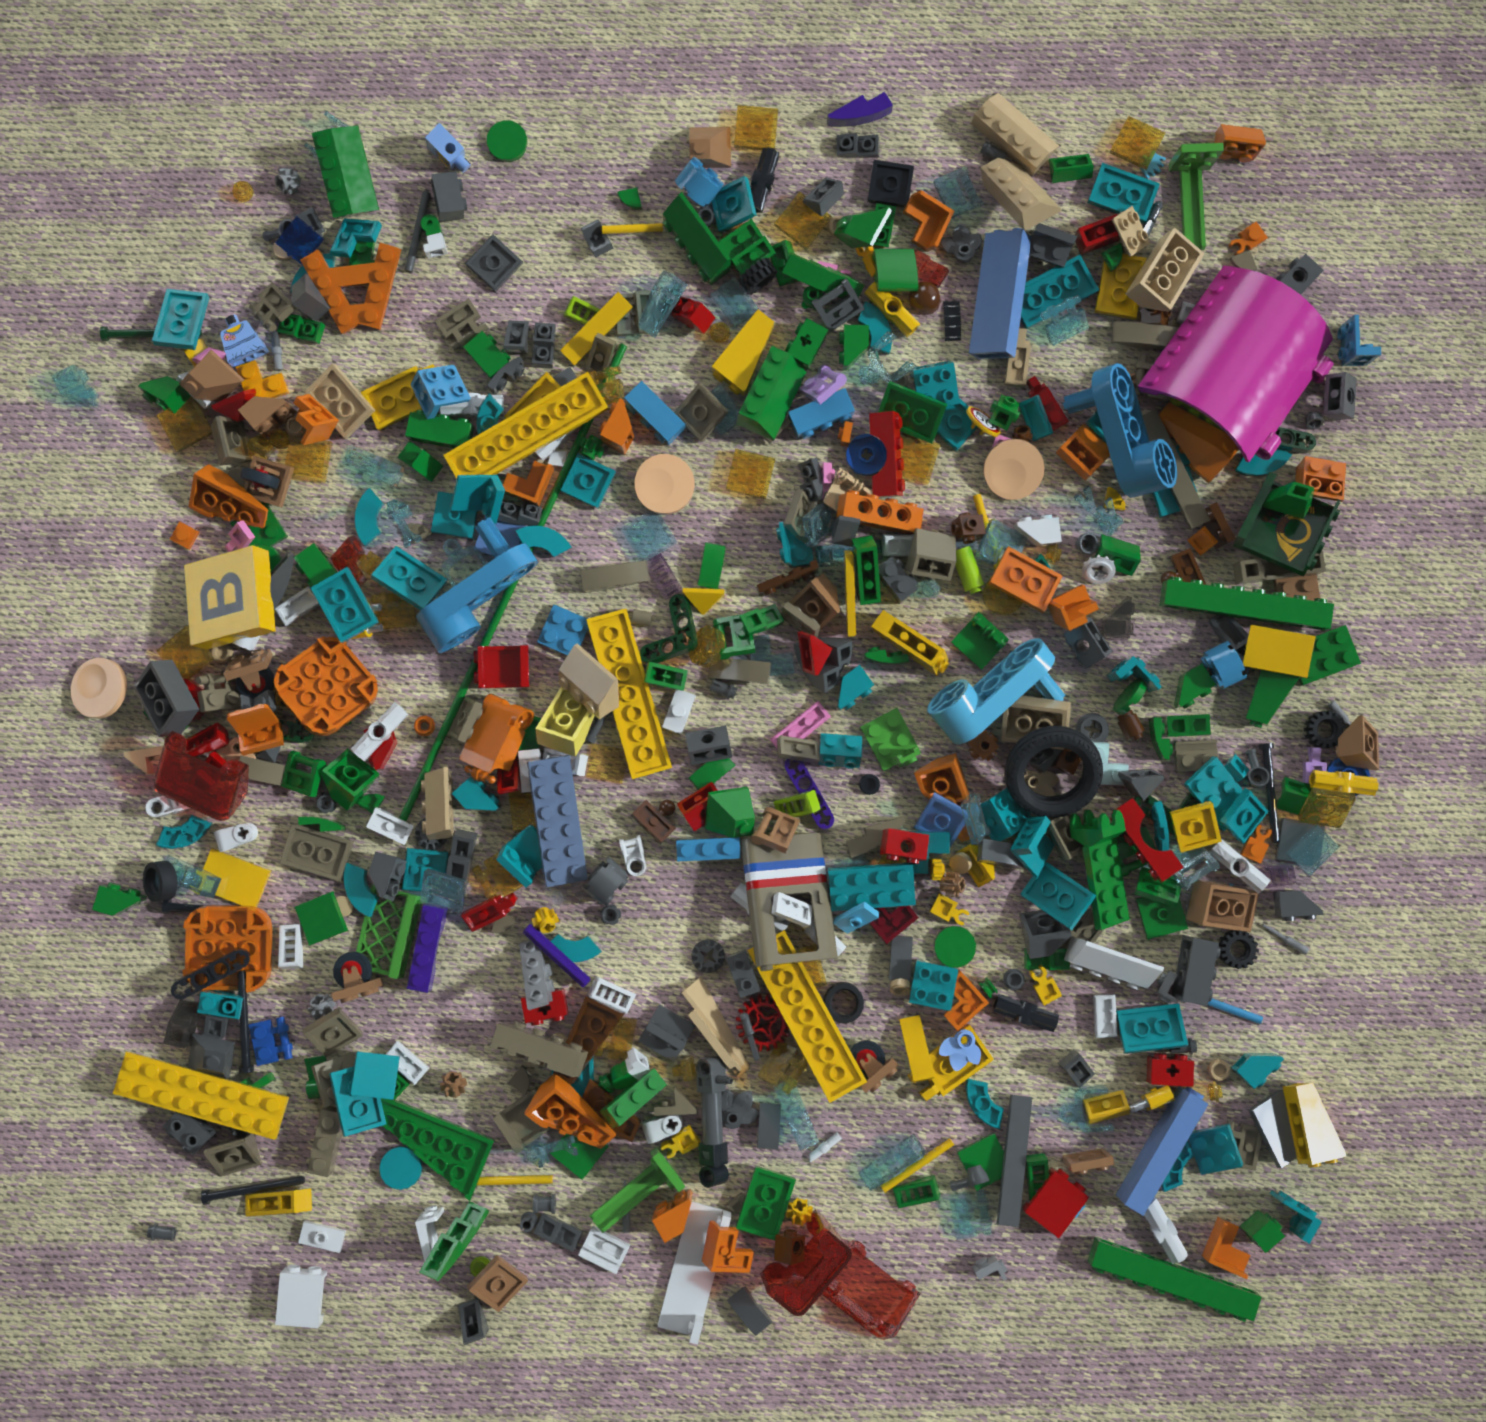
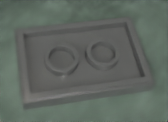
[1248,1090,1297,1168]

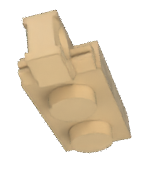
[1004,328,1031,387]

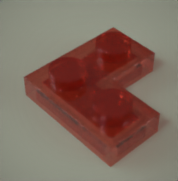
[330,535,367,588]

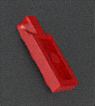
[1026,376,1069,432]
[460,893,518,932]

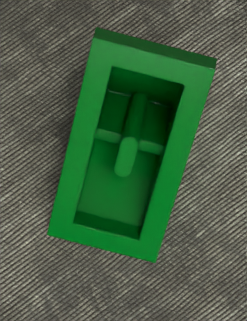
[644,662,688,691]

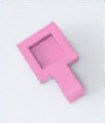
[820,462,835,500]
[225,521,255,552]

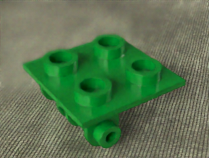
[951,612,1009,670]

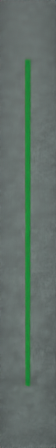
[399,343,627,822]

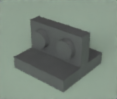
[1029,223,1077,268]
[638,1004,696,1062]

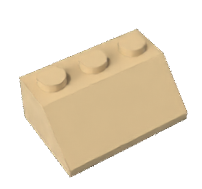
[559,643,619,719]
[1001,696,1071,750]
[421,767,454,840]

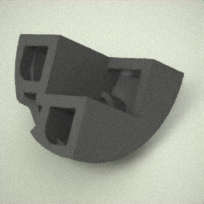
[794,637,853,692]

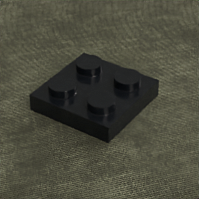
[867,160,914,208]

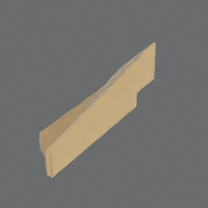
[682,977,750,1077]

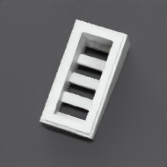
[278,924,303,970]
[587,976,636,1014]

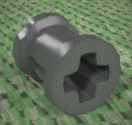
[533,1194,556,1214]

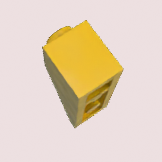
[245,1188,312,1217]

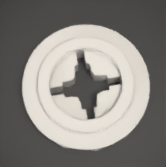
[1082,554,1116,584]

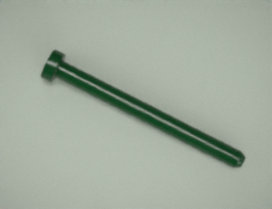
[100,326,203,341]

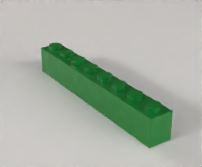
[1159,577,1334,631]
[1087,1237,1262,1322]

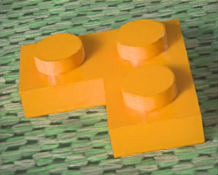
[236,360,289,398]

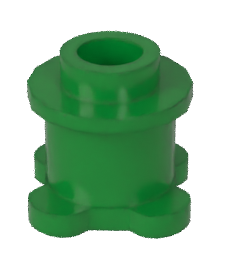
[801,286,823,310]

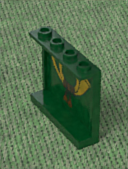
[1233,471,1341,577]

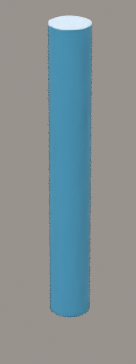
[1208,998,1263,1024]

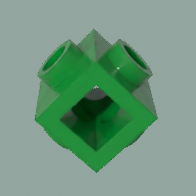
[989,394,1021,431]

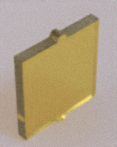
[586,743,628,784]

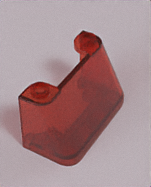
[154,731,249,821]
[760,1209,852,1316]
[816,1240,921,1340]

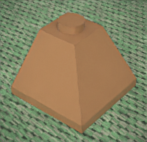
[689,127,731,168]
[179,350,244,402]
[789,573,840,631]
[1336,715,1379,770]

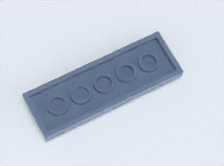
[527,755,588,887]

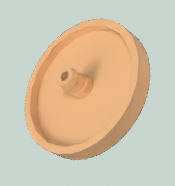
[983,439,1044,500]
[634,454,695,515]
[71,658,127,719]

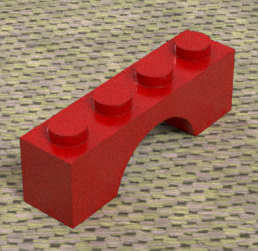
[869,411,905,498]
[1110,798,1184,883]

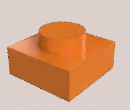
[837,421,853,447]
[170,521,200,550]
[1187,526,1218,556]

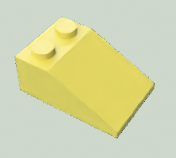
[535,687,595,757]

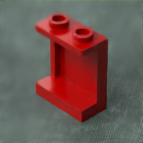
[473,645,529,688]
[1022,1167,1090,1238]

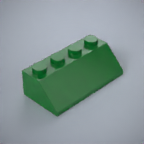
[311,125,379,219]
[662,192,731,285]
[736,346,807,441]

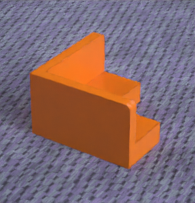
[903,190,955,252]
[293,394,339,445]
[503,461,554,507]
[1048,584,1099,631]
[943,969,989,1031]
[1202,1217,1251,1279]
[701,1220,754,1273]

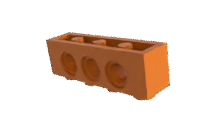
[836,490,924,534]

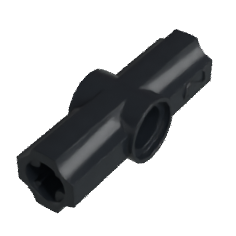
[750,147,779,213]
[993,994,1059,1032]

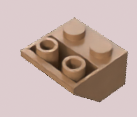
[238,396,297,438]

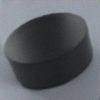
[859,774,880,795]

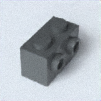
[431,171,467,222]
[879,556,918,604]
[163,1112,217,1155]

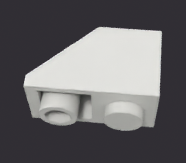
[1014,515,1062,547]

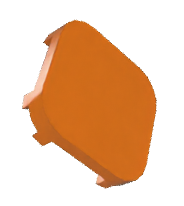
[274,636,378,736]
[182,905,272,993]

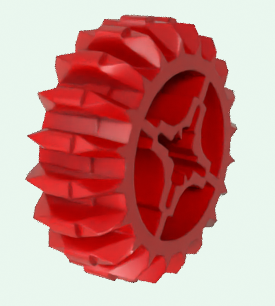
[736,994,790,1052]

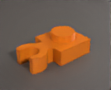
[1228,221,1268,255]
[1240,824,1272,864]

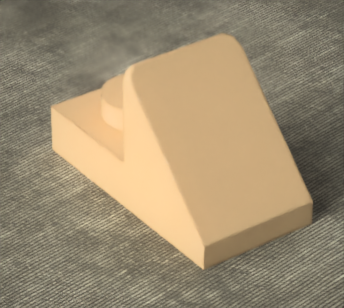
[123,746,173,774]

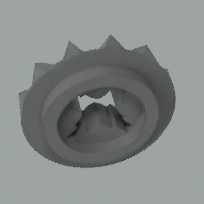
[1075,713,1109,742]
[415,818,447,850]
[692,939,725,973]

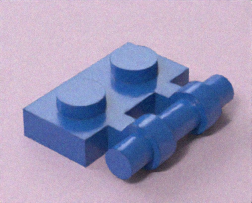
[249,1016,293,1066]

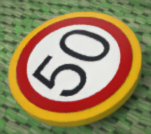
[966,406,1001,437]

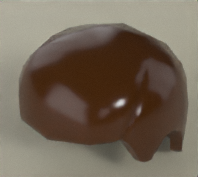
[909,282,941,315]

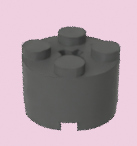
[581,856,628,906]

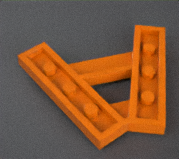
[300,242,402,334]

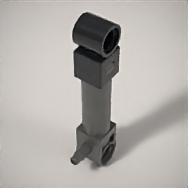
[696,1056,733,1188]

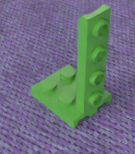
[1169,143,1224,250]
[860,708,921,771]
[589,1147,686,1233]

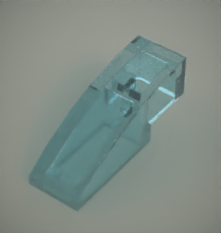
[341,445,405,488]
[166,855,221,898]
[774,1079,820,1151]
[858,1134,926,1191]

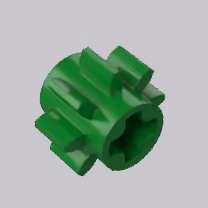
[579,434,605,460]

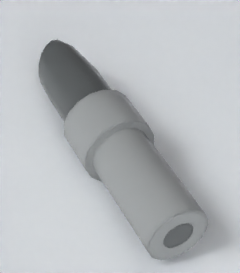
[271,331,283,371]

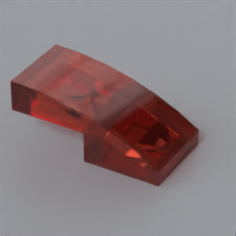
[912,248,949,288]

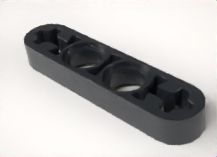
[171,948,250,1000]

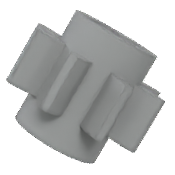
[274,167,301,195]
[308,994,336,1020]

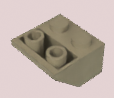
[905,528,956,581]

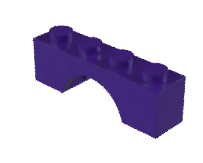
[407,904,448,993]

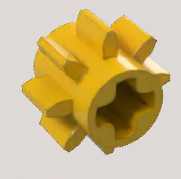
[531,907,559,933]
[787,1198,813,1226]

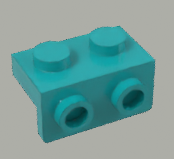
[818,733,862,769]

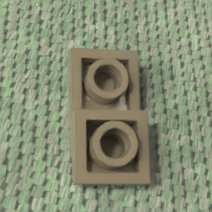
[236,756,286,786]

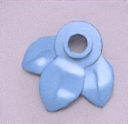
[939,1029,981,1071]

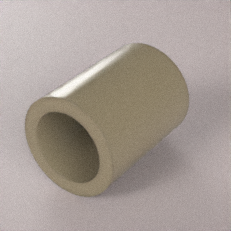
[632,609,653,627]

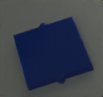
[275,216,324,265]

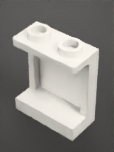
[415,1205,444,1262]
[275,1265,327,1328]

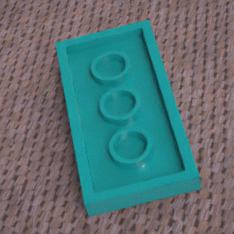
[1020,255,1099,329]
[828,863,916,911]

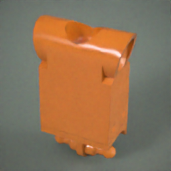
[459,694,534,784]

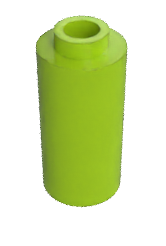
[955,546,985,595]

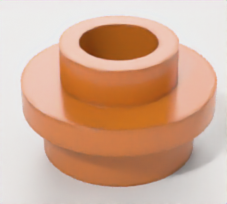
[414,716,435,736]

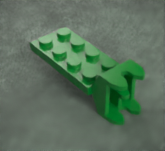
[1070,809,1130,930]

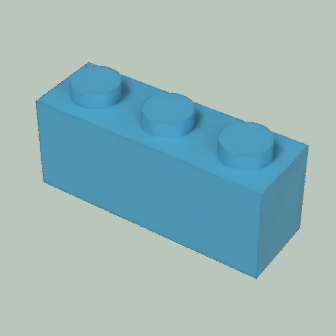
[624,381,686,445]
[788,388,855,439]
[676,837,740,862]

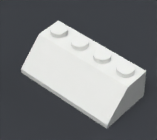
[1064,936,1164,990]

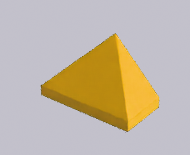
[683,588,724,615]
[955,844,995,888]

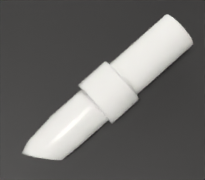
[809,1132,842,1163]

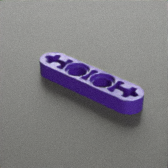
[784,759,834,829]

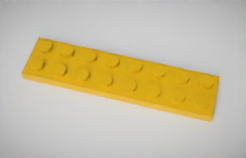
[443,372,609,479]
[586,608,672,780]
[747,930,867,1103]
[113,1051,289,1140]

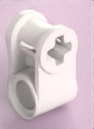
[145,789,191,817]
[213,823,258,852]
[619,835,647,876]
[641,1115,683,1144]

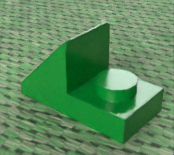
[398,441,444,483]

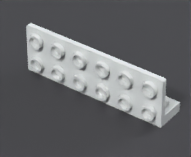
[658,1201,731,1345]

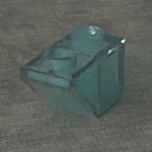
[51,364,99,407]

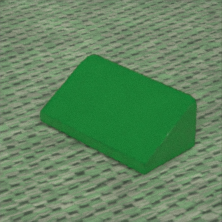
[1049,154,1094,183]
[770,240,798,287]

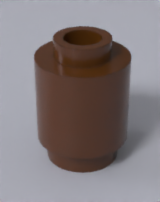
[1117,709,1145,742]

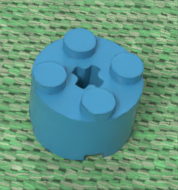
[675,157,724,207]
[1200,641,1247,689]

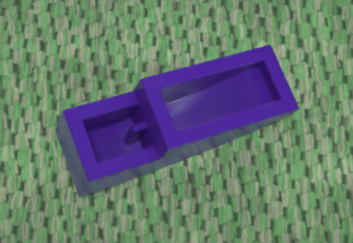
[827,92,893,127]

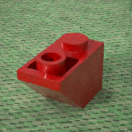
[666,296,716,334]
[363,726,397,771]

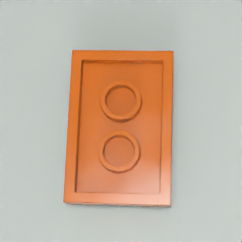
[988,546,1063,613]

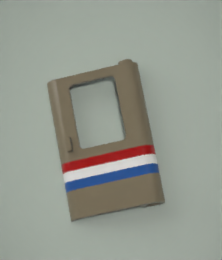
[740,833,838,971]

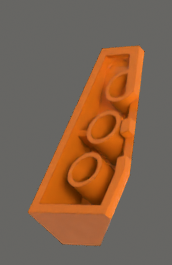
[1159,402,1239,484]
[188,464,268,528]
[914,753,981,842]
[525,1073,616,1149]

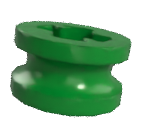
[978,977,998,998]

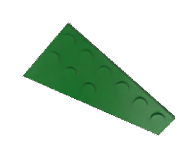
[381,1099,495,1201]

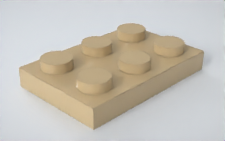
[305,363,376,439]

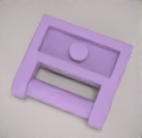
[799,364,847,405]

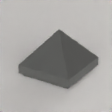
[255,746,281,763]

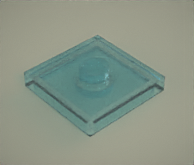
[620,511,677,561]

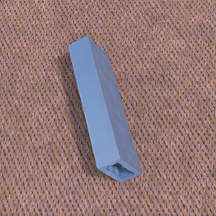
[969,228,1032,359]
[1116,1086,1208,1216]

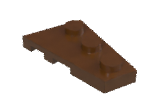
[757,560,819,597]
[582,1079,641,1142]

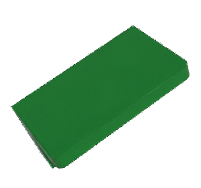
[1094,534,1141,576]
[1276,777,1326,819]

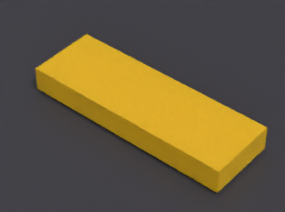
[899,1015,935,1083]

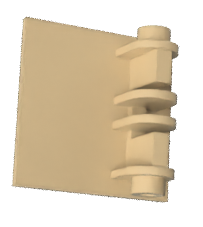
[1111,206,1150,257]
[823,468,873,513]

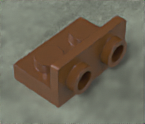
[1203,502,1236,549]

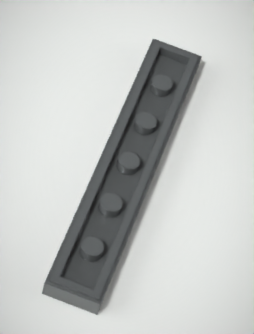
[996,1094,1033,1227]

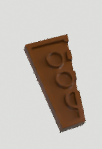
[552,996,625,1084]

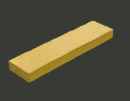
[560,292,633,366]
[844,550,856,637]

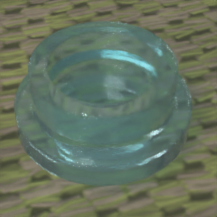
[921,579,940,598]

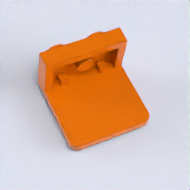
[227,704,284,756]

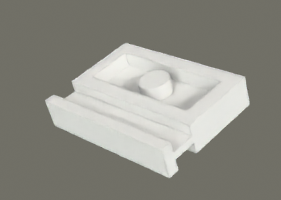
[578,1226,630,1274]

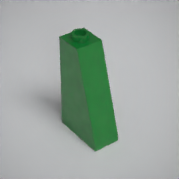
[1246,670,1300,728]

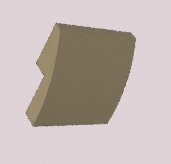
[612,291,659,336]
[784,489,825,548]

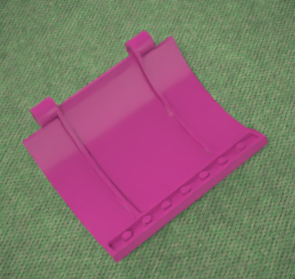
[1138,265,1334,462]

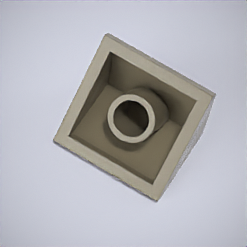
[211,416,252,466]
[1046,814,1084,861]
[203,1133,262,1176]

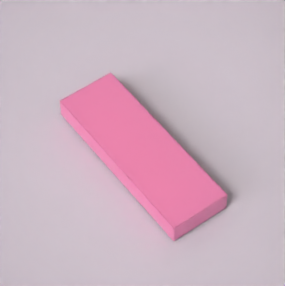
[770,701,831,749]

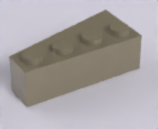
[489,1020,588,1077]

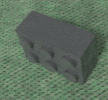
[133,660,199,737]
[1172,935,1220,1006]

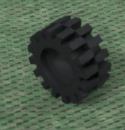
[738,258,778,295]
[1304,711,1346,749]
[1218,930,1259,969]

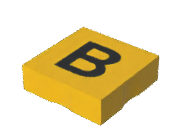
[184,545,276,650]

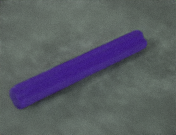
[523,924,591,987]

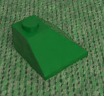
[834,208,892,248]
[321,748,380,811]
[705,786,755,838]

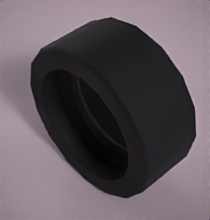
[143,860,178,902]
[824,982,864,1024]

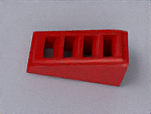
[184,722,229,758]

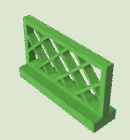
[356,884,423,979]

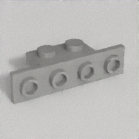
[519,940,555,1010]

